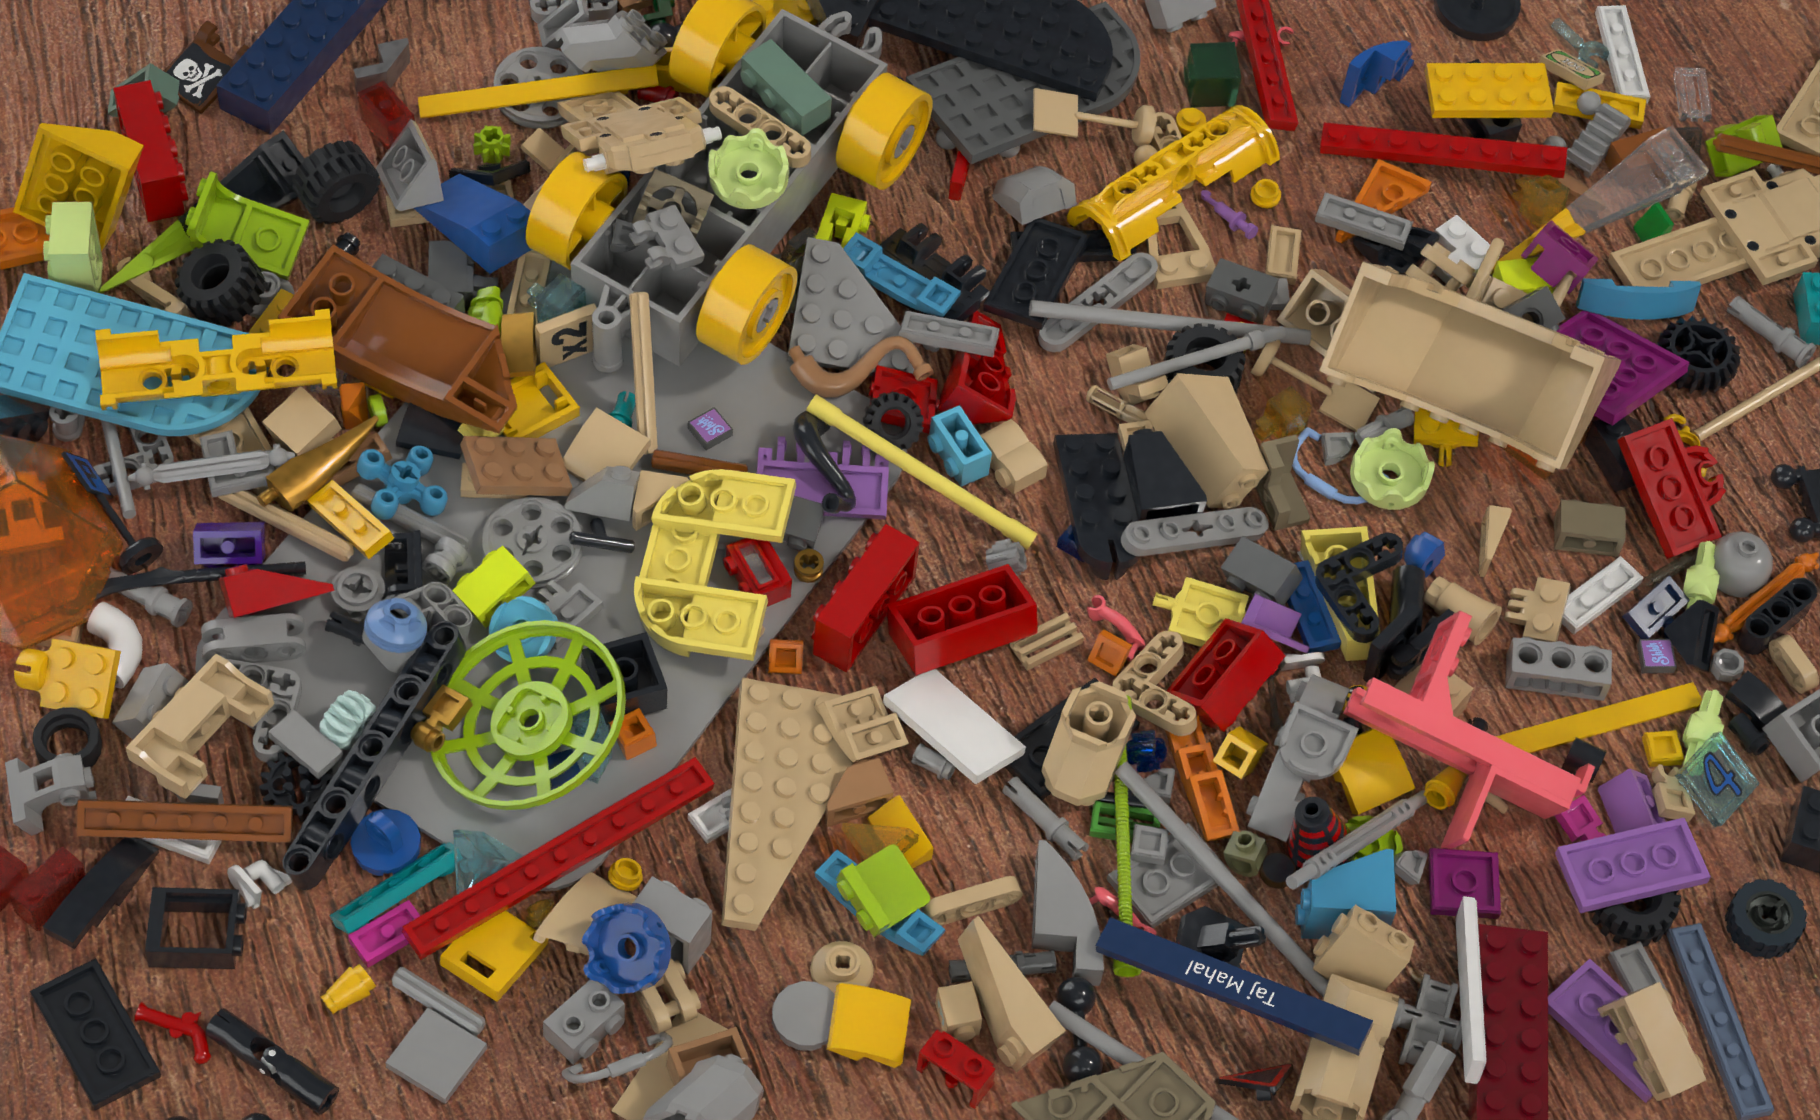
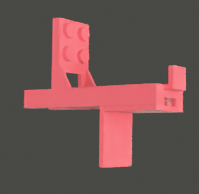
[1343,611,1595,849]

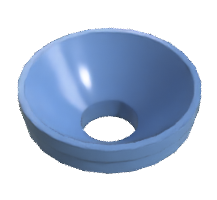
[364,598,427,653]

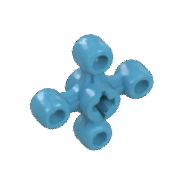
[357,446,448,520]

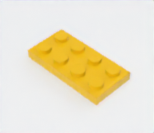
[1424,63,1554,118]

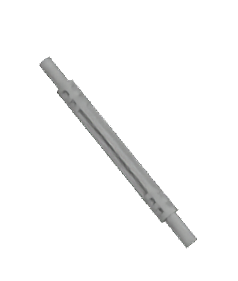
[1286,790,1427,889]

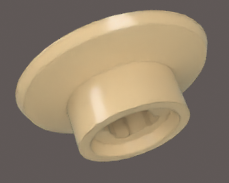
[810,941,874,994]

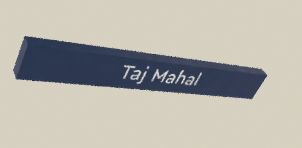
[1095,917,1373,1056]

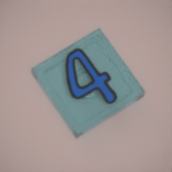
[1675,731,1760,827]

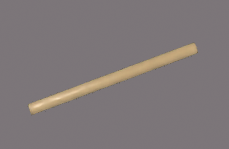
[1691,357,1820,442]

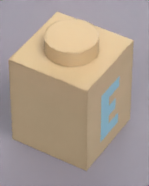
[935,982,982,1042]

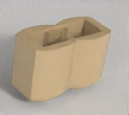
[980,419,1048,494]

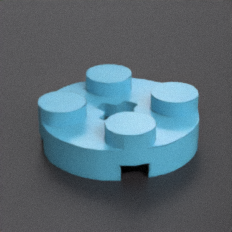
[489,596,558,663]

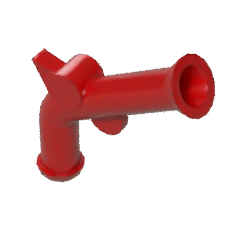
[134,1002,211,1064]

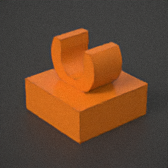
[1087,629,1133,677]

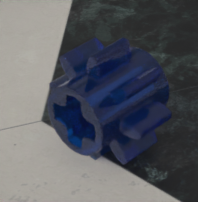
[1126,730,1167,773]

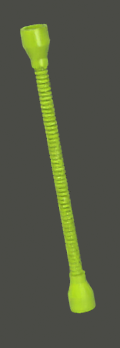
[1113,695,1142,978]

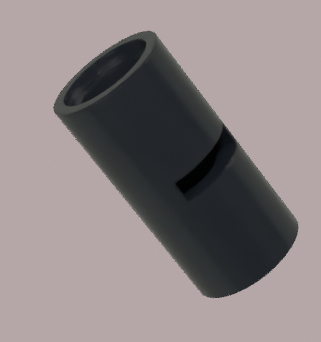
[1389,565,1425,635]

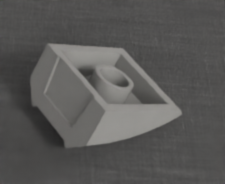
[992,166,1077,225]

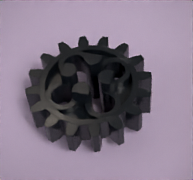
[259,752,334,823]

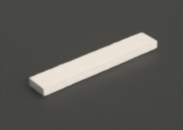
[1455,896,1487,1084]

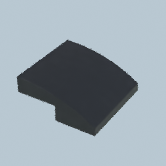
[396,403,464,460]

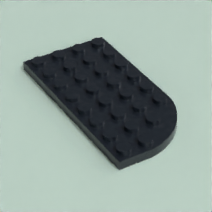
[868,0,1113,102]

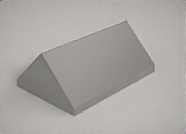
[376,119,444,211]

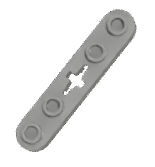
[1038,253,1158,352]
[1121,507,1269,556]

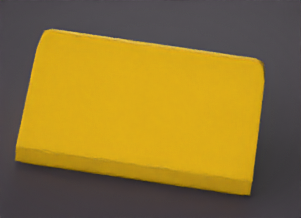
[868,795,933,869]

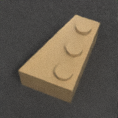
[1597,982,1707,1101]

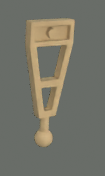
[1134,144,1216,290]

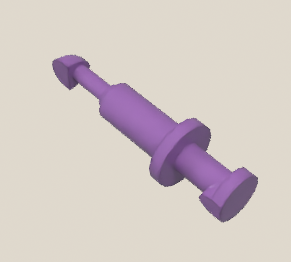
[1201,190,1258,240]

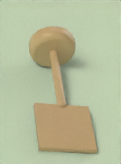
[1033,88,1156,147]
[1250,340,1380,432]

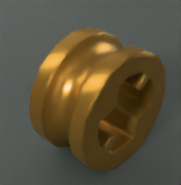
[794,549,824,583]

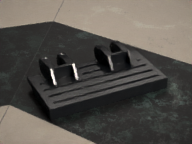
[880,223,990,321]

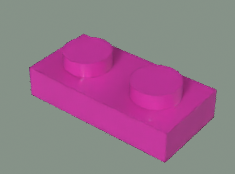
[348,900,420,968]

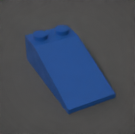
[414,174,533,274]

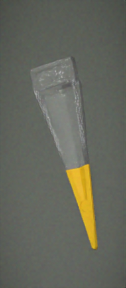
[1491,125,1709,274]

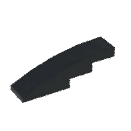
[43,837,159,949]

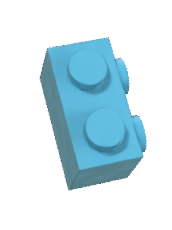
[927,405,992,487]

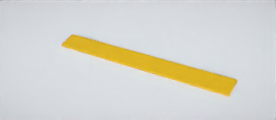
[418,64,659,119]
[1495,682,1702,754]

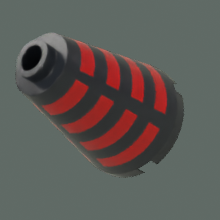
[1287,797,1355,871]

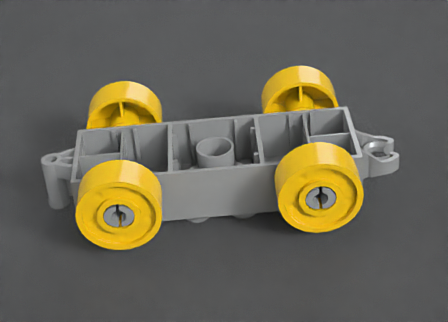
[526,0,933,372]

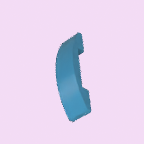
[843,232,961,317]
[1576,278,1701,320]
[815,849,945,956]

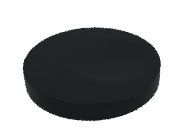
[1434,0,1521,41]

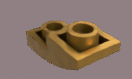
[501,312,537,378]

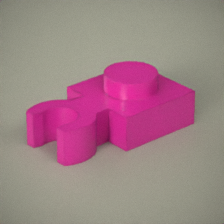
[1555,795,1606,842]

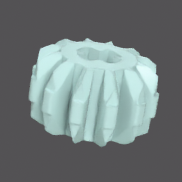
[319,690,376,750]

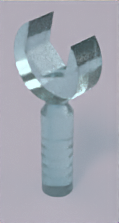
[1551,18,1609,69]

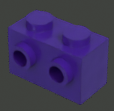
[193,522,266,568]

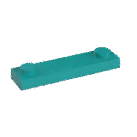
[329,842,466,934]

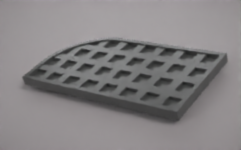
[905,1,1140,164]

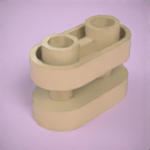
[1405,242,1475,292]
[634,958,701,1034]

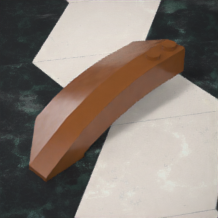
[278,244,517,434]

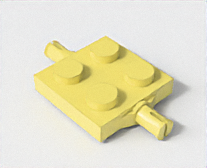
[1152,577,1249,647]

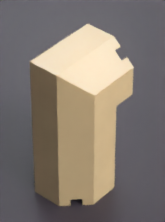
[1290,974,1399,1120]

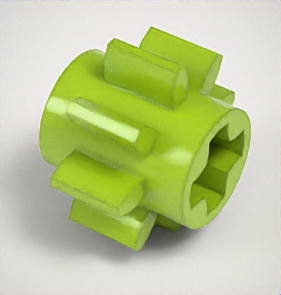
[473,125,511,163]

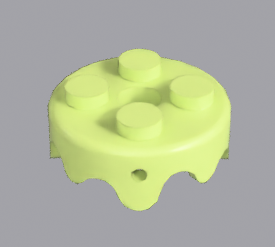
[708,128,789,209]
[1350,428,1435,510]

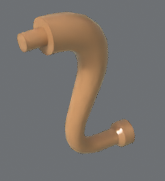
[788,336,934,398]

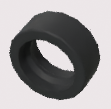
[33,707,102,767]

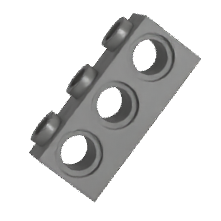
[1505,637,1612,701]

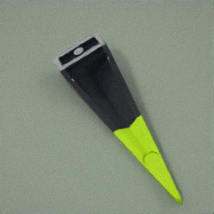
[98,130,305,293]

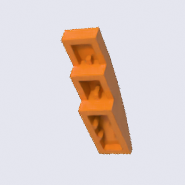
[1165,716,1240,842]

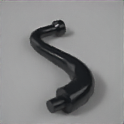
[793,411,856,514]

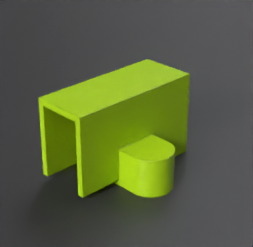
[1705,115,1782,177]

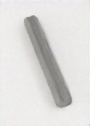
[351,484,469,550]

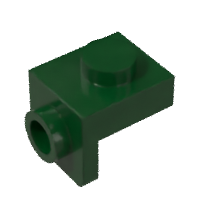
[643,0,675,28]

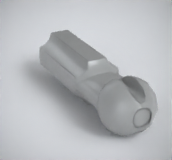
[1382,1040,1456,1120]

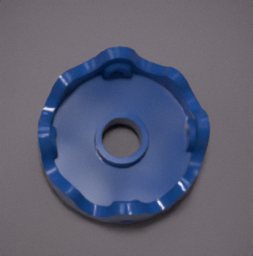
[582,902,671,994]

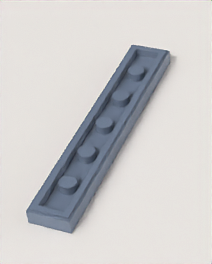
[1666,923,1774,1120]

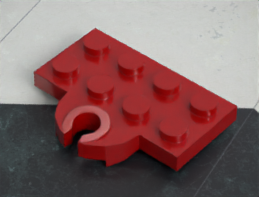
[1617,418,1726,559]

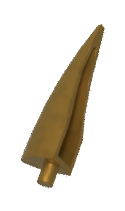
[257,415,379,511]

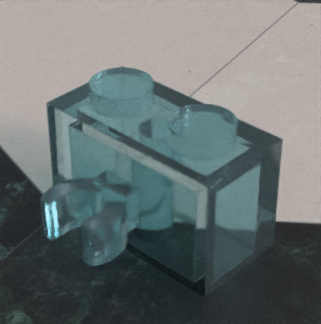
[527,273,586,324]

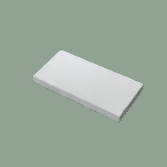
[883,669,1026,784]

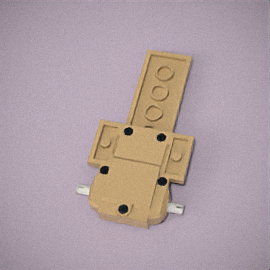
[557,91,722,174]
[1608,164,1820,287]

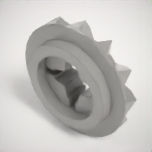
[331,566,385,615]

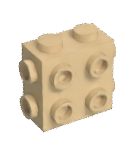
[1313,904,1415,991]

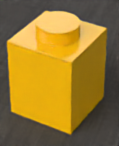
[1213,726,1268,779]

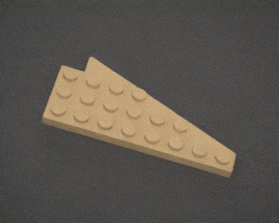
[721,678,854,931]

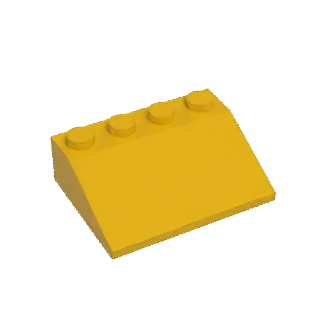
[13,123,144,252]

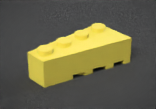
[1300,526,1380,661]

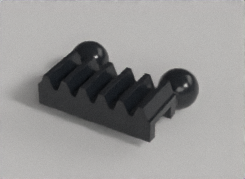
[1771,464,1820,543]

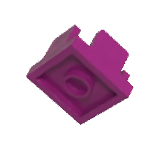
[1521,220,1598,294]

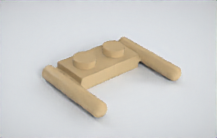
[1466,238,1574,322]

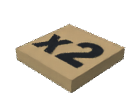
[535,303,597,368]

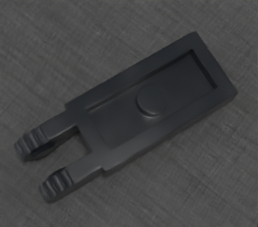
[1386,609,1455,681]

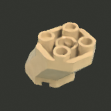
[1041,681,1136,806]

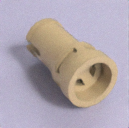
[1665,174,1697,221]

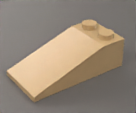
[957,916,1066,1072]

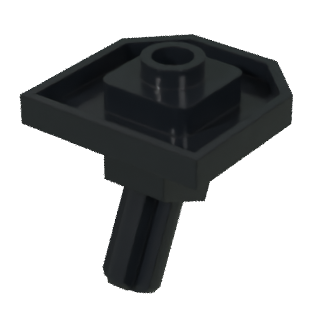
[1175,906,1266,968]

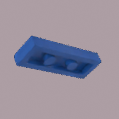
[1287,560,1341,654]

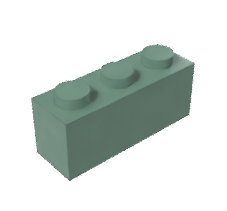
[740,39,832,136]

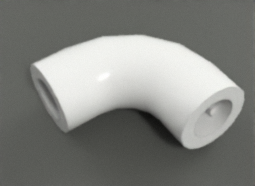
[87,602,142,689]

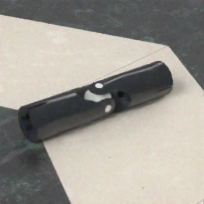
[205,1008,339,1115]

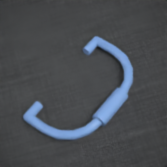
[1292,427,1390,505]

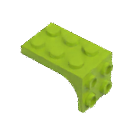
[185,171,310,280]

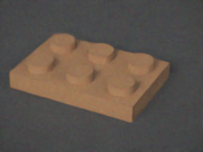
[460,436,573,496]

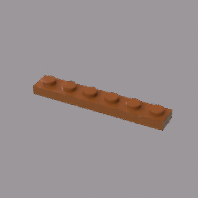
[77,799,293,842]

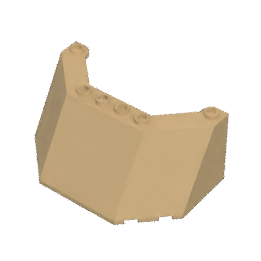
[1319,262,1622,473]

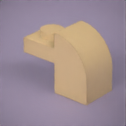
[1106,344,1168,405]

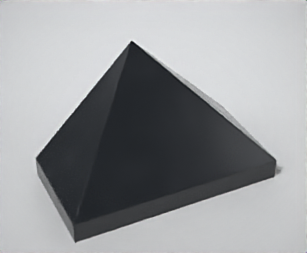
[1664,600,1720,672]

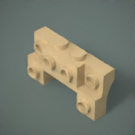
[126,654,274,799]

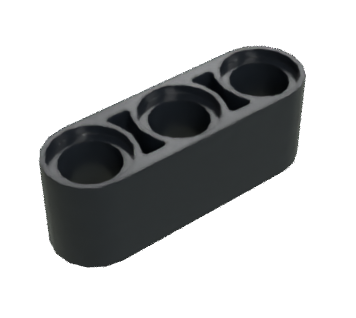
[1737,578,1818,655]

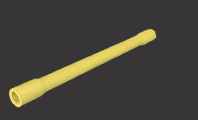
[806,394,1038,550]

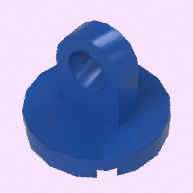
[350,809,421,876]

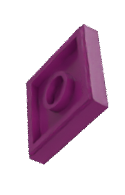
[1428,848,1501,919]

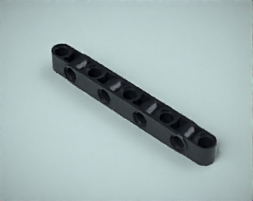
[282,621,466,890]

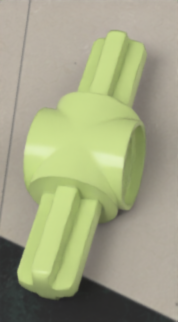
[1683,541,1720,610]
[1682,690,1724,777]

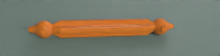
[1714,552,1819,643]

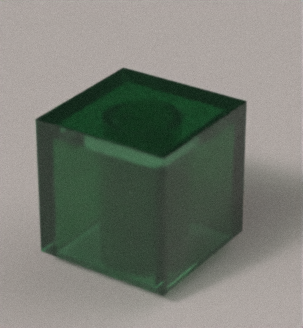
[1184,42,1241,108]

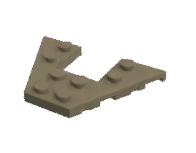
[1011,1052,1216,1120]

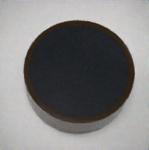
[1260,852,1296,889]

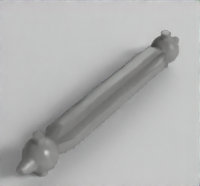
[128,444,296,490]

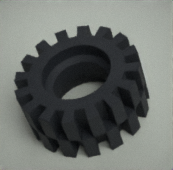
[863,392,924,450]

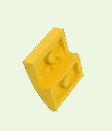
[1333,728,1415,815]
[827,983,911,1068]

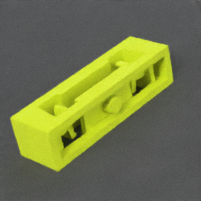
[816,193,871,248]

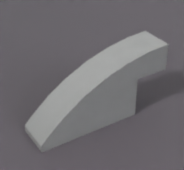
[1031,840,1104,986]

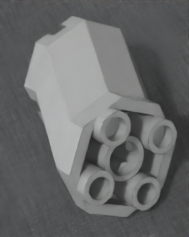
[555,9,668,73]
[643,1054,764,1120]

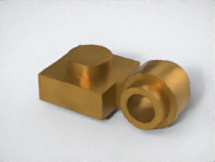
[411,684,473,752]

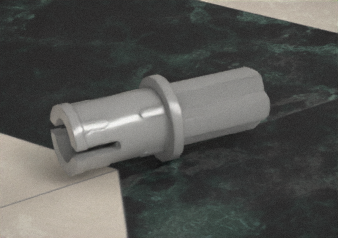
[1354,407,1414,445]

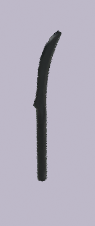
[68,561,306,614]

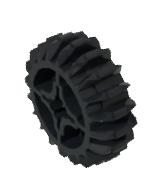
[1657,315,1741,396]

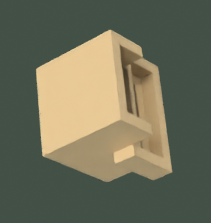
[262,386,342,456]

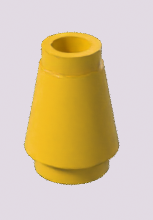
[1424,766,1468,810]
[320,964,376,1014]

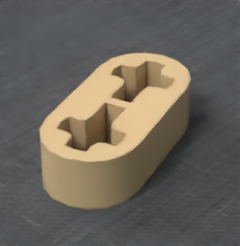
[1768,635,1819,693]

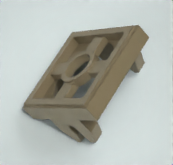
[631,168,714,238]

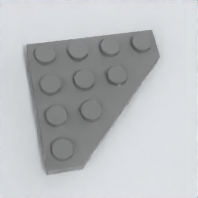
[787,237,918,376]

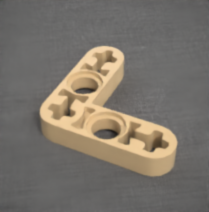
[1112,631,1197,736]

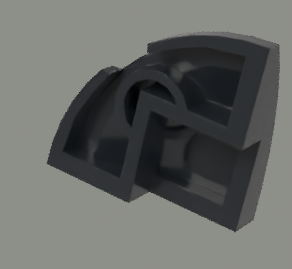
[1353,227,1440,276]

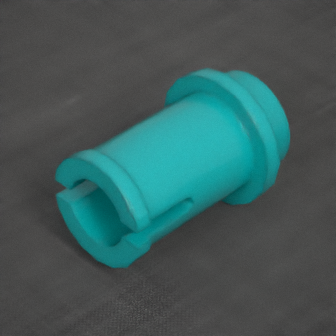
[609,391,636,427]

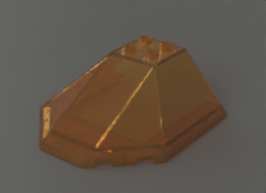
[0,434,124,650]

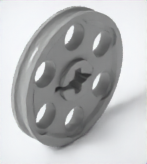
[494,47,583,129]
[482,497,583,589]

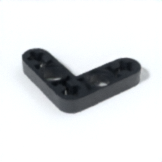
[1315,533,1403,643]

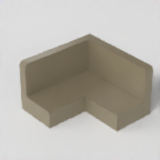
[1255,435,1310,531]

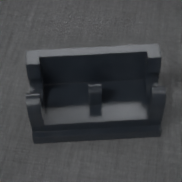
[384,530,423,599]

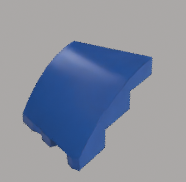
[1339,40,1414,108]

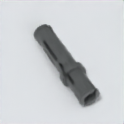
[949,950,1056,983]

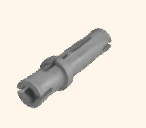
[1002,777,1089,861]

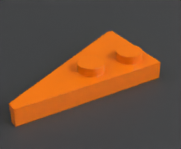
[1335,159,1432,243]

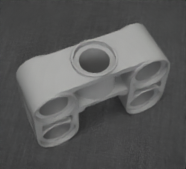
[362,582,473,673]

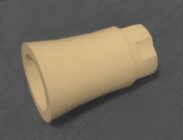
[1424,576,1502,645]

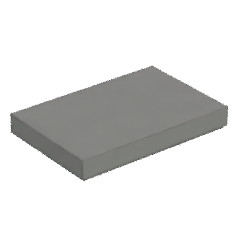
[1107,823,1231,928]

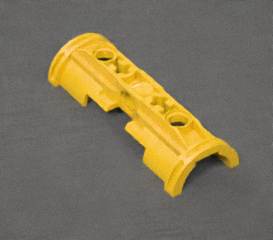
[1067,105,1280,262]
[95,309,338,411]

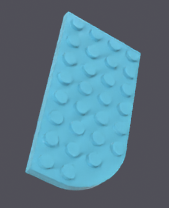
[0,273,269,436]

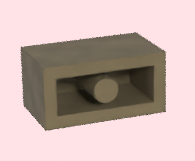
[1554,499,1626,557]

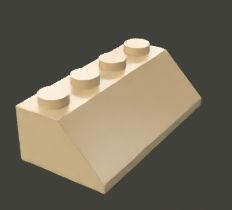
[1277,269,1377,393]

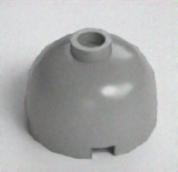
[1714,531,1773,598]

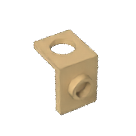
[520,128,576,174]

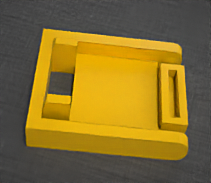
[502,362,580,438]
[440,911,549,1002]

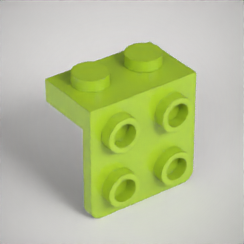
[836,844,930,938]

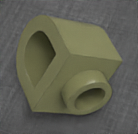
[1223,831,1268,877]

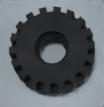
[1589,890,1681,947]

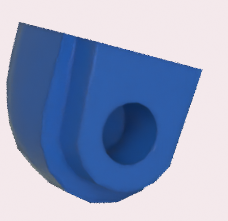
[1404,532,1445,578]

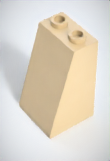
[1144,373,1269,510]

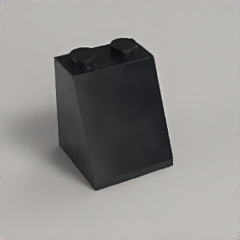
[1123,429,1207,521]

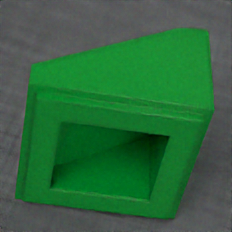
[1633,202,1674,242]

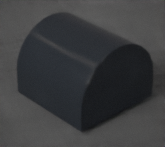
[1561,737,1607,783]

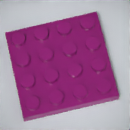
[1556,310,1689,426]

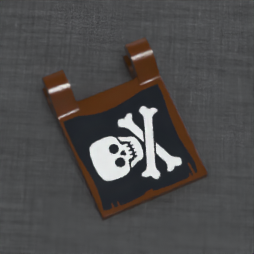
[163,20,249,114]

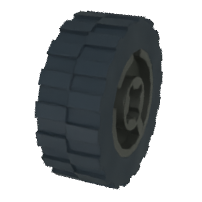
[1725,879,1807,959]

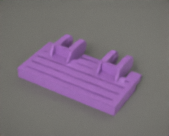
[757,436,889,520]

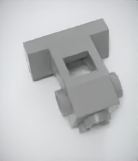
[5,753,97,836]

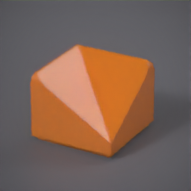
[339,382,368,429]
[609,708,657,760]

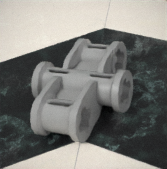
[1392,973,1462,1066]

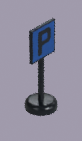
[61,451,163,574]

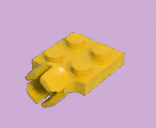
[14,638,121,719]

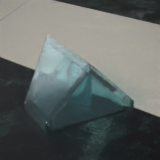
[453,829,523,894]

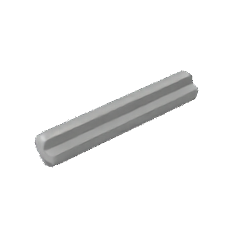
[391,967,486,1036]

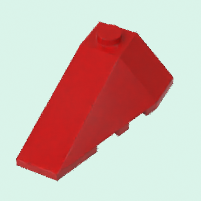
[938,310,1016,424]

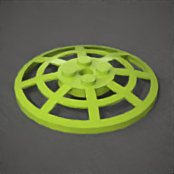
[431,620,626,810]

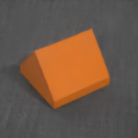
[768,639,804,674]

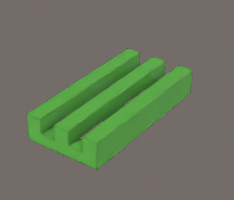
[1089,801,1160,843]

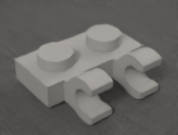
[629,205,705,272]

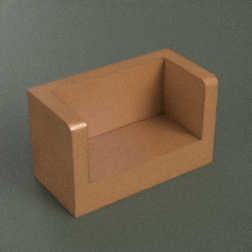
[666,1027,749,1086]

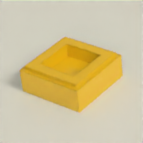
[1642,730,1684,767]

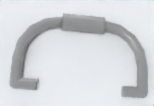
[562,1032,673,1084]

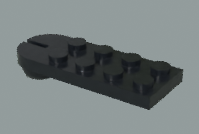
[1053,433,1140,580]

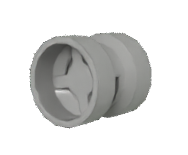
[422,537,468,584]

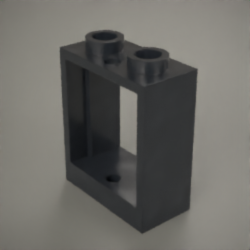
[145,887,247,969]

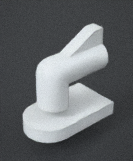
[1279,652,1325,703]
[227,860,292,909]

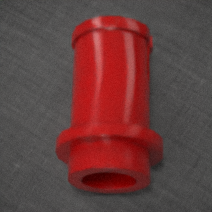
[637,85,679,103]

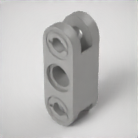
[201,613,306,663]

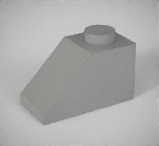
[565,466,640,522]

